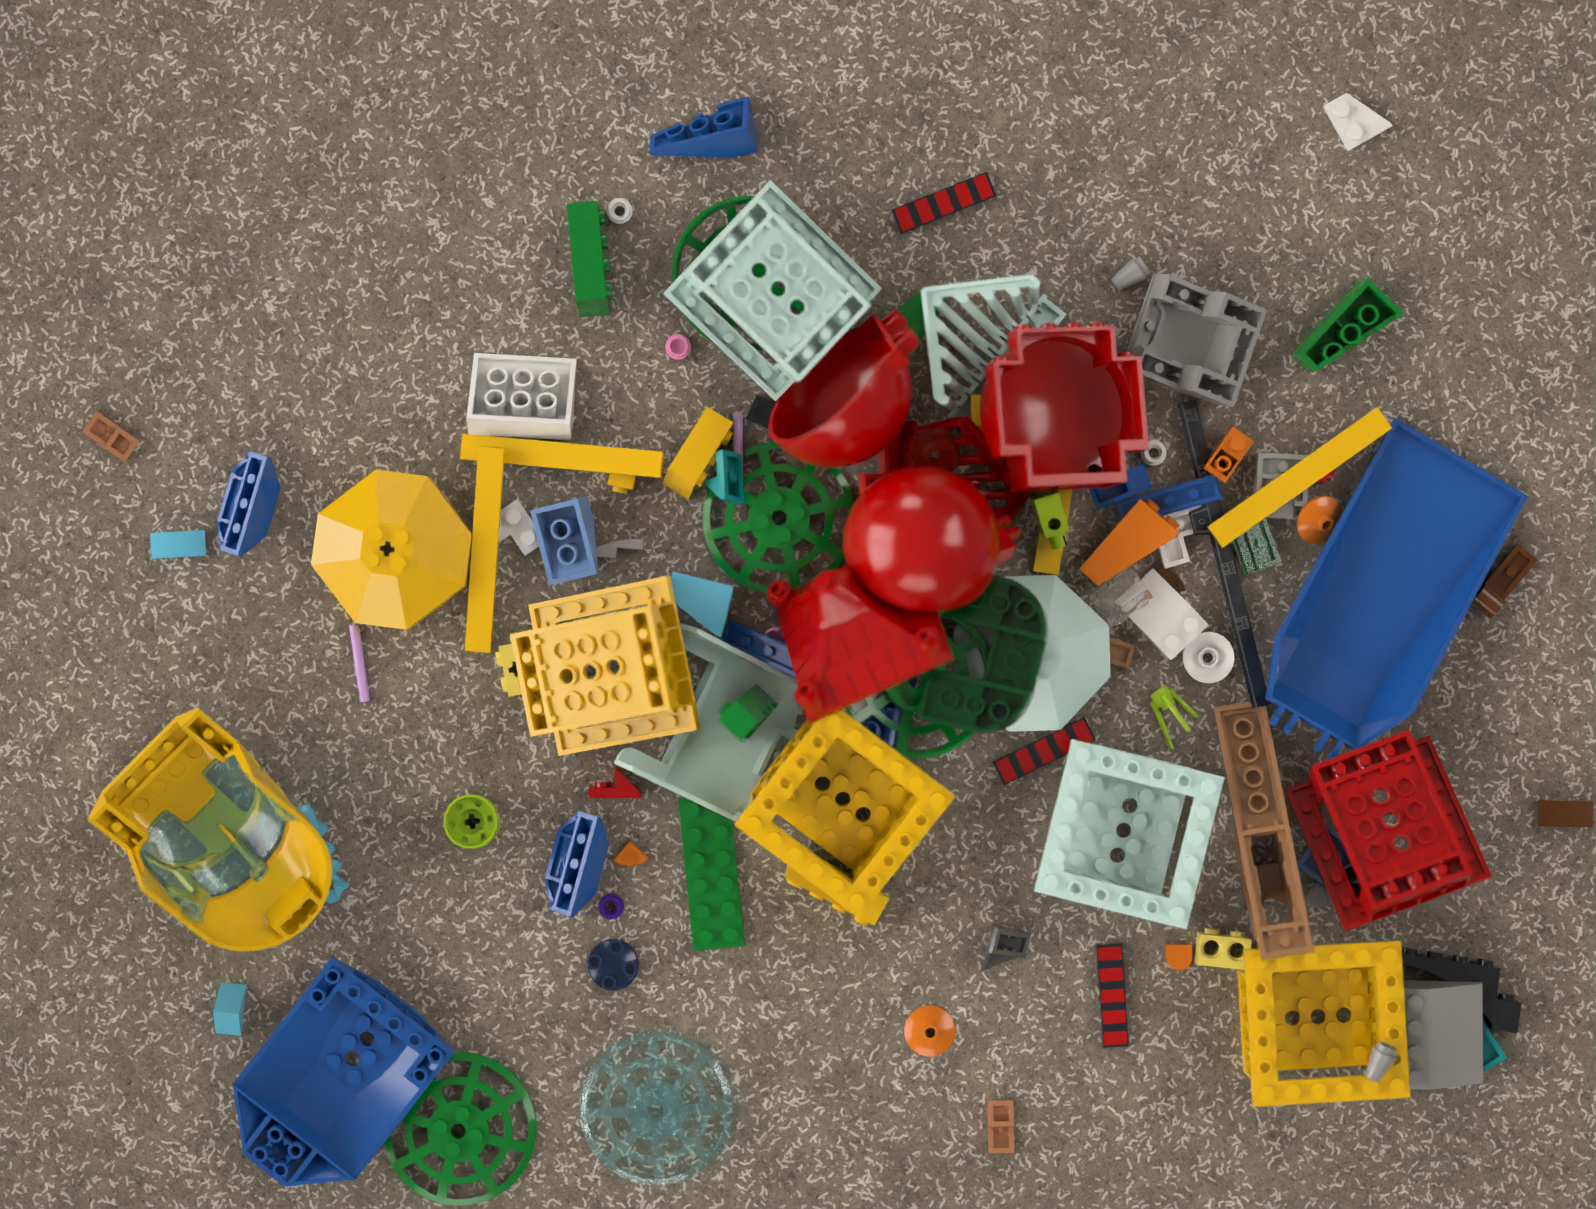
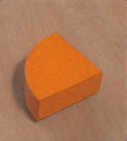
[613,841,649,866]

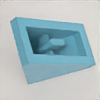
[213,982,247,1036]

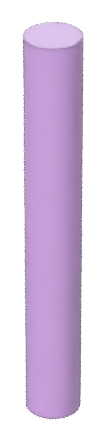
[733,413,743,471]
[349,625,370,702]

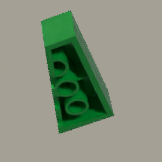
[567,201,612,318]
[1290,278,1404,372]

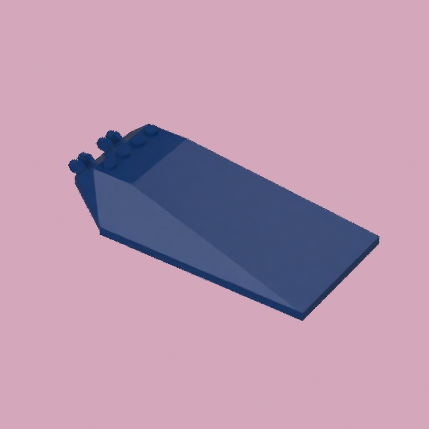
[1265,418,1528,759]

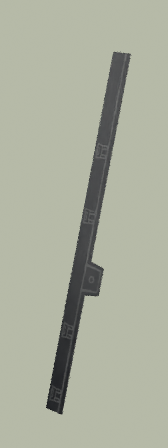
[1177,400,1270,709]

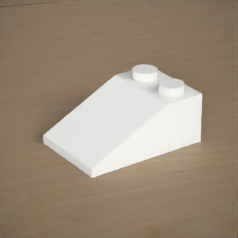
[1115,568,1208,660]

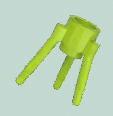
[1149,685,1198,750]

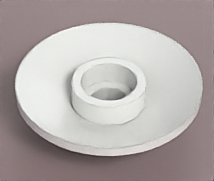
[1183,632,1234,683]

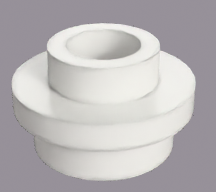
[607,198,633,224]
[1140,440,1166,466]

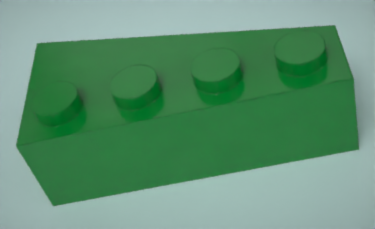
[718,684,779,743]

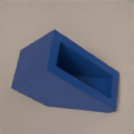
[1089,464,1152,510]

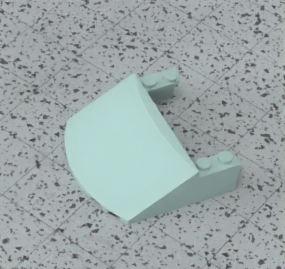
[614,623,802,821]

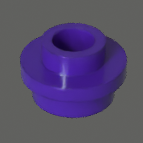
[598,893,624,919]

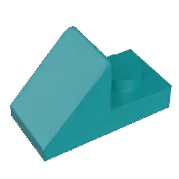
[704,449,744,505]

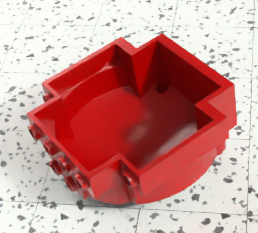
[980,322,1149,492]

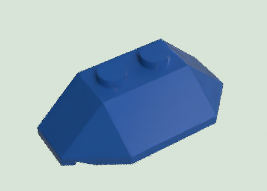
[217,451,281,557]
[544,810,609,917]

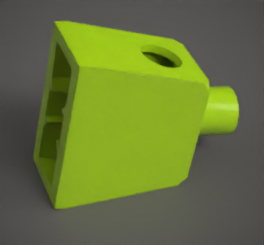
[1028,490,1070,549]

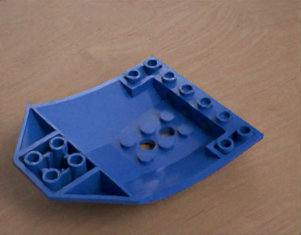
[233,956,455,1187]

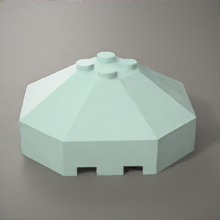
[952,575,1111,732]

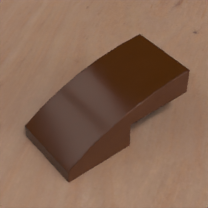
[1538,800,1594,827]

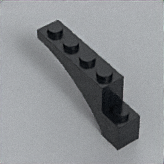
[1402,947,1522,1033]

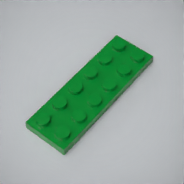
[678,797,745,951]

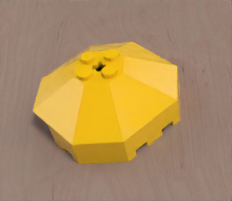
[311,469,473,630]

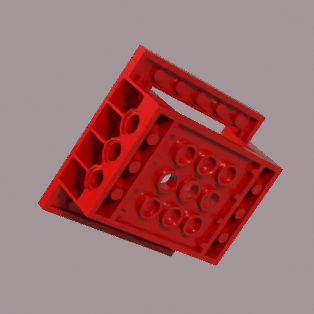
[1284,730,1492,933]

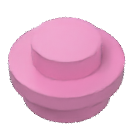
[665,334,691,360]

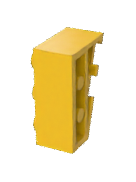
[662,407,734,500]

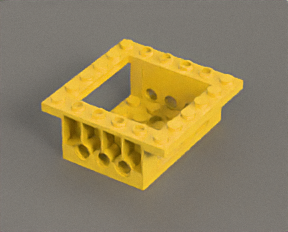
[510,575,701,756]
[735,709,955,918]
[1237,940,1410,1107]

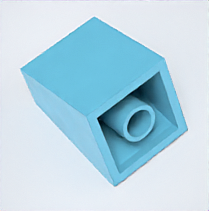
[670,572,734,637]

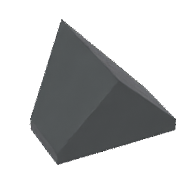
[980,923,1031,971]

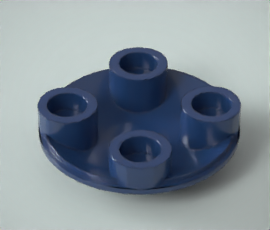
[587,939,639,991]

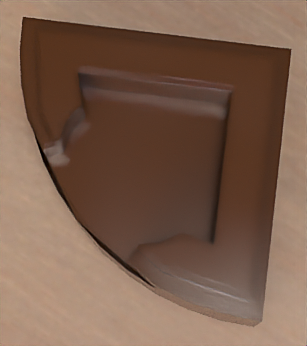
[1157,568,1185,592]

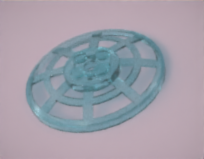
[579,1031,733,1186]

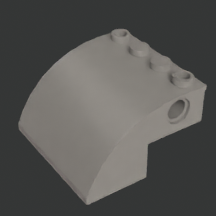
[1126,273,1267,408]

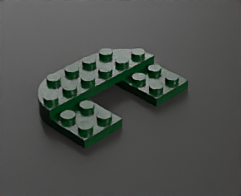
[917,575,1048,734]

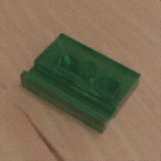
[1233,518,1281,575]

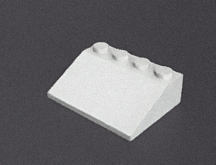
[466,353,577,440]

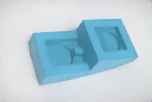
[150,530,206,559]

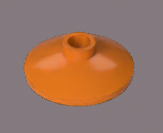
[1297,496,1343,544]
[904,1005,955,1057]

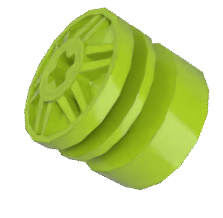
[443,795,500,849]

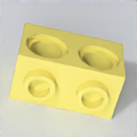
[1194,928,1252,970]

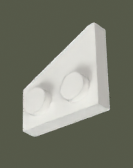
[1323,93,1392,151]

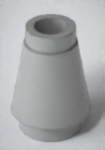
[1111,256,1151,291]
[1365,1041,1398,1082]

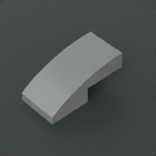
[596,539,644,558]

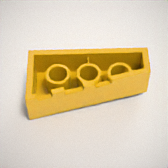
[784,857,889,926]

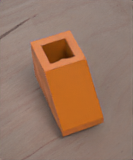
[1204,426,1254,483]

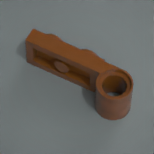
[1472,544,1538,618]

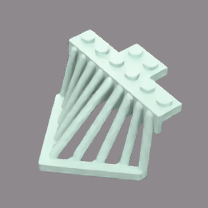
[921,274,1066,419]

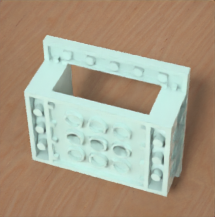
[663,180,882,401]
[1034,739,1224,929]

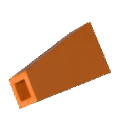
[1079,498,1181,586]

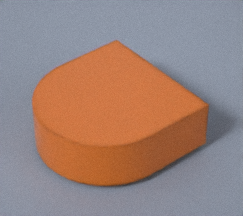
[1165,944,1192,970]

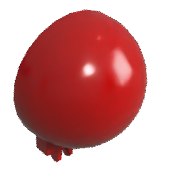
[768,310,919,468]
[843,466,1022,612]

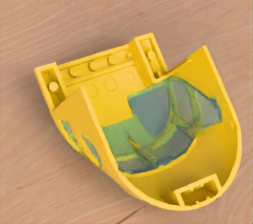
[88,708,332,951]

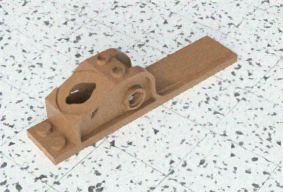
[1213,702,1314,960]

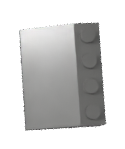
[1403,980,1483,1090]

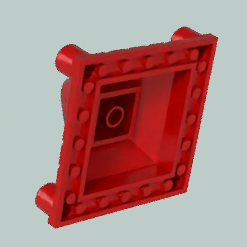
[766,564,953,723]

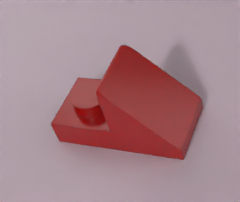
[589,766,642,798]

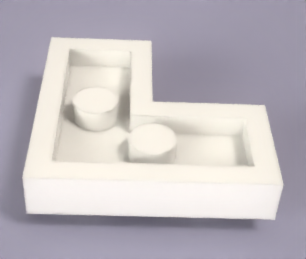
[499,499,539,556]
[1158,505,1201,569]

